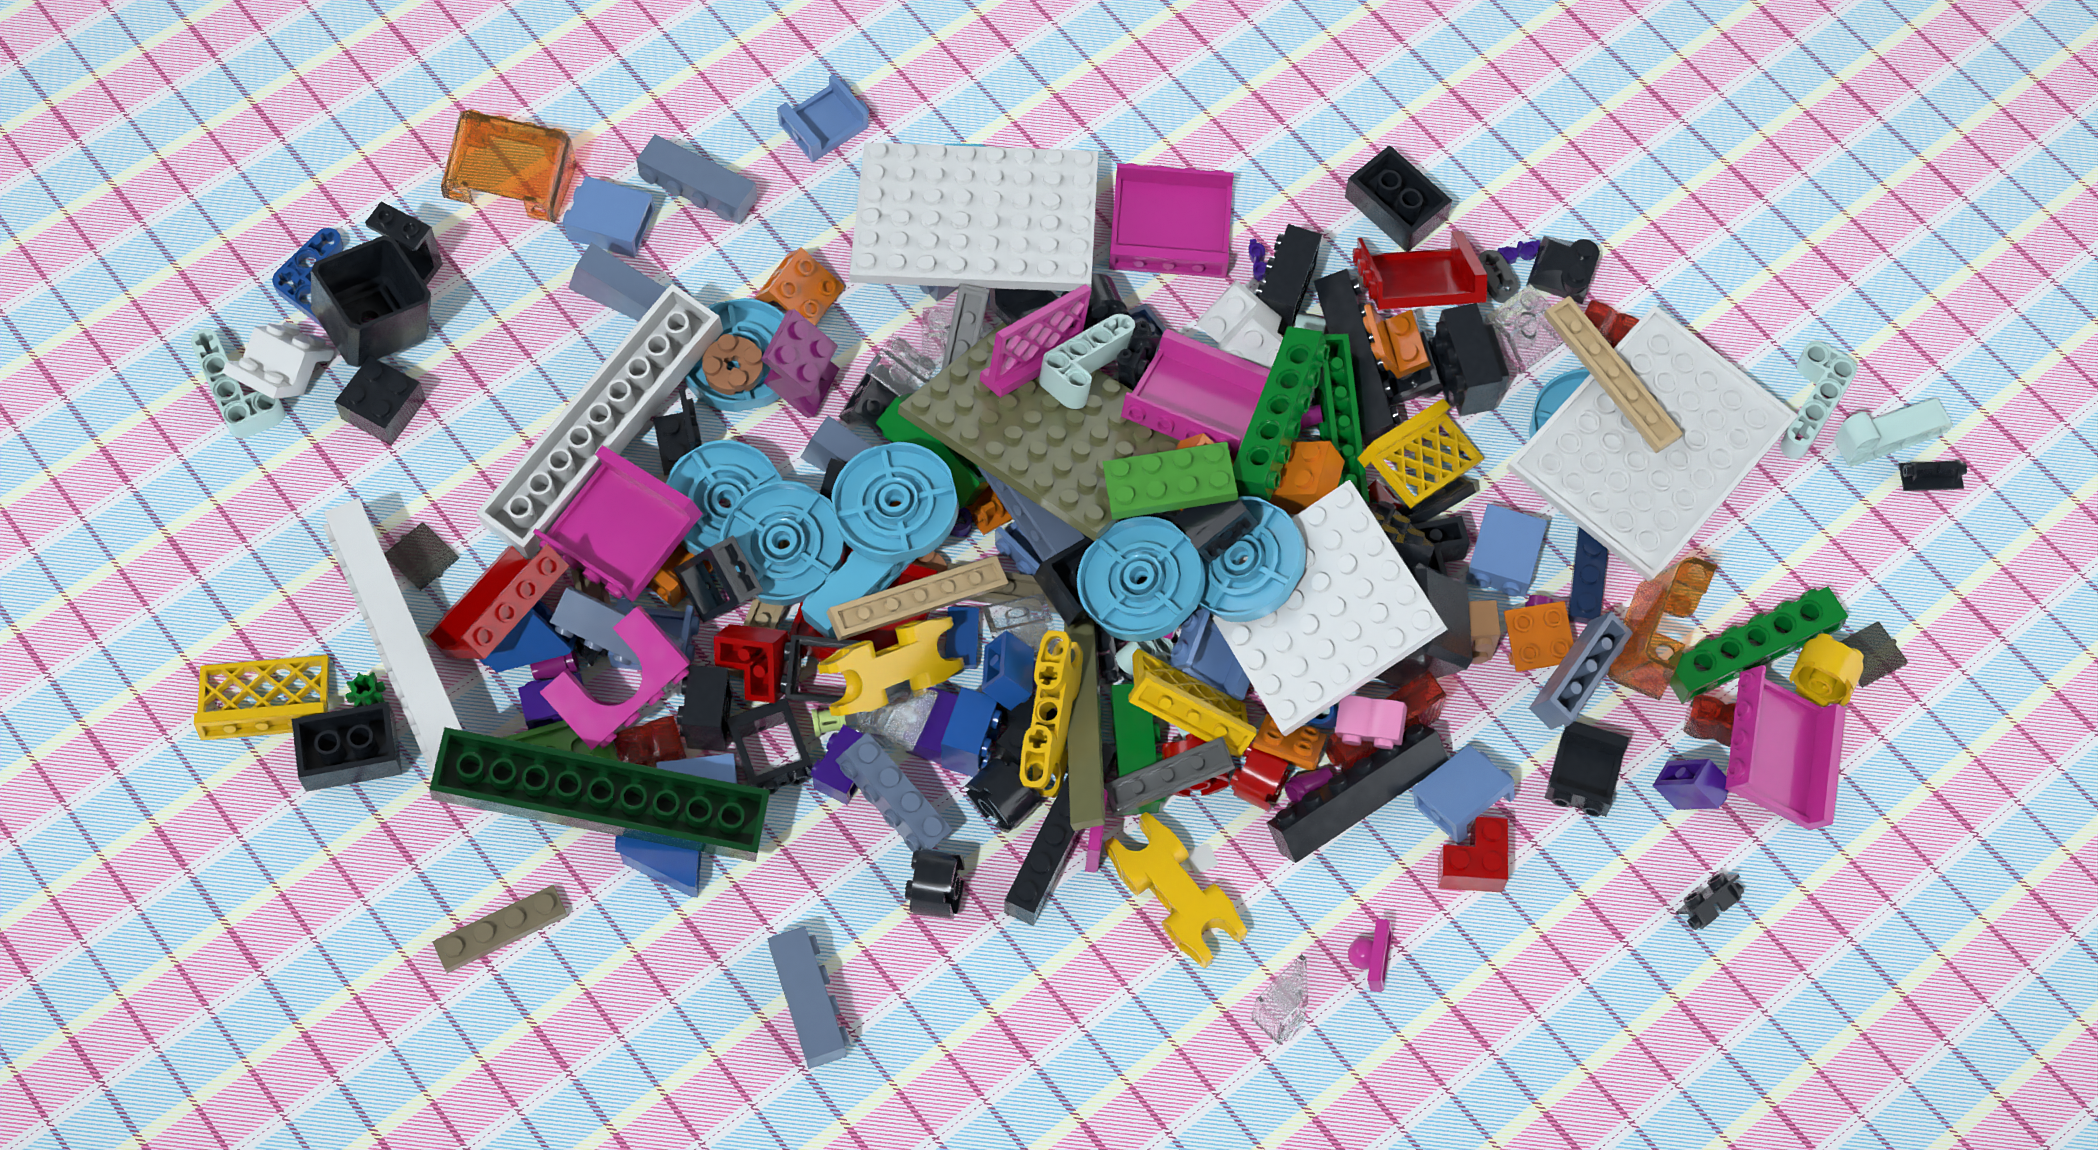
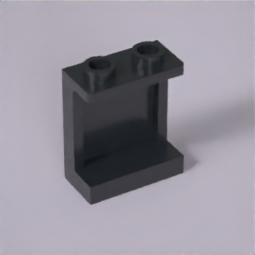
[365,201,443,286]
[989,288,1076,340]
[1544,721,1629,817]

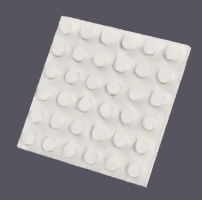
[1210,480,1447,737]

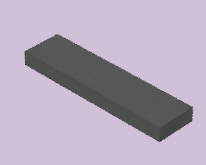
[1104,736,1235,817]

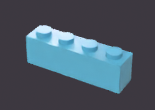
[801,550,916,639]

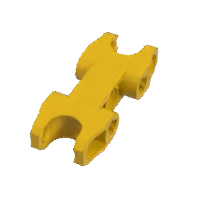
[817,616,964,716]
[1020,630,1083,798]
[1104,812,1248,969]

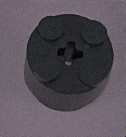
[1061,274,1130,332]
[965,758,1042,833]
[905,849,965,919]

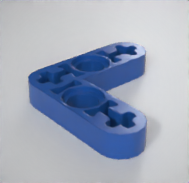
[272,228,343,328]

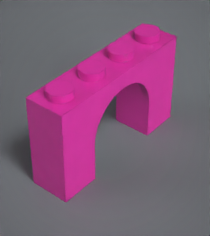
[540,605,691,750]

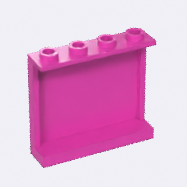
[1109,163,1234,278]
[1121,329,1270,461]
[533,445,702,602]
[1725,665,1846,831]

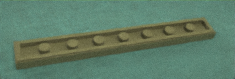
[1064,617,1105,831]

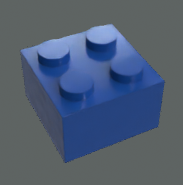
[941,687,1002,777]

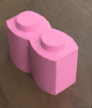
[1335,695,1407,749]

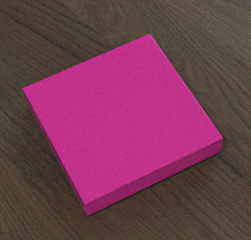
[1085,790,1108,873]

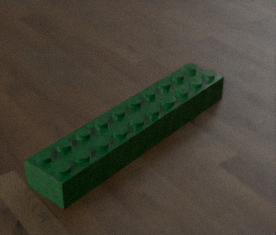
[429,727,770,862]

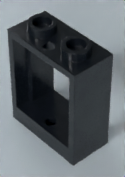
[673,535,763,623]
[781,635,863,704]
[726,698,813,795]

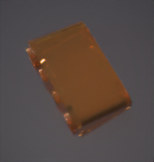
[441,109,577,223]
[1607,557,1717,701]

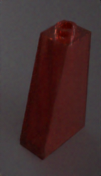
[1326,670,1447,772]

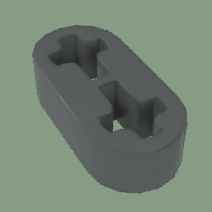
[1478,250,1518,303]

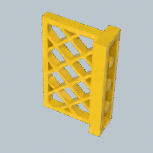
[1357,398,1484,509]
[1128,648,1257,758]
[193,655,330,741]

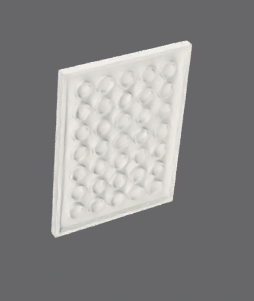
[849,142,1098,291]
[1506,304,1799,584]

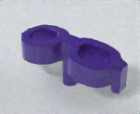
[1248,239,1267,281]
[1497,239,1541,264]

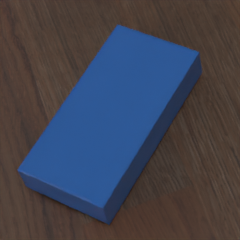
[945,607,979,669]

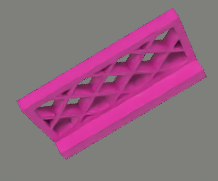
[979,284,1092,398]

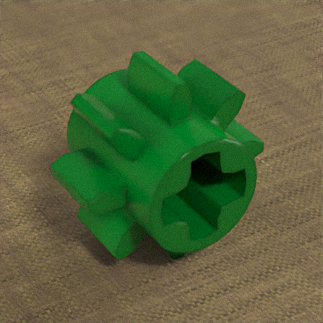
[345,672,386,707]

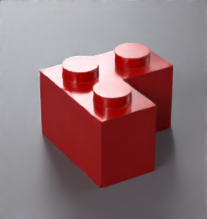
[714,624,788,703]
[1438,817,1508,893]

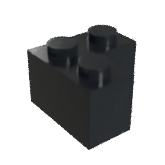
[1412,515,1470,575]
[996,693,1057,767]

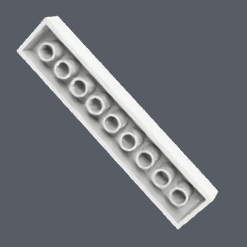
[476,284,723,559]
[323,498,462,776]

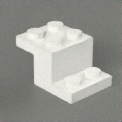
[1196,280,1283,370]
[222,322,335,399]

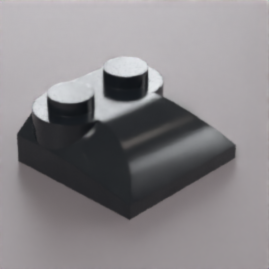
[1526,236,1601,304]
[1382,331,1444,405]

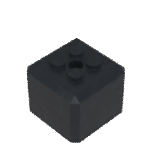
[311,235,431,367]
[1375,563,1473,689]

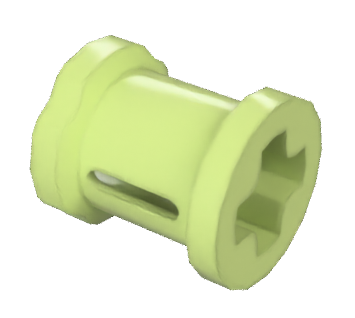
[811,709,846,737]

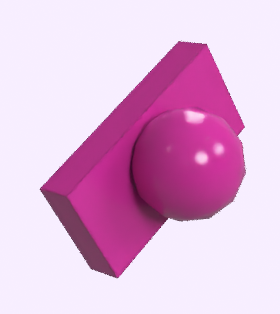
[1348,918,1393,993]

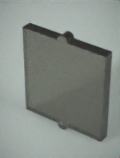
[384,522,459,591]
[1840,621,1908,688]

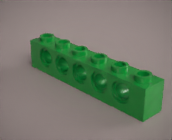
[1232,326,1330,501]
[1314,334,1369,502]
[1663,586,1849,704]

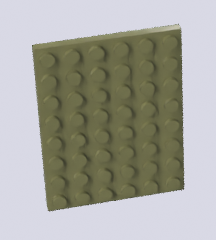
[898,322,1180,541]

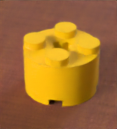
[1789,633,1864,707]

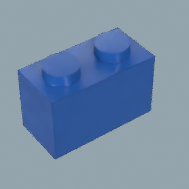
[982,630,1034,710]

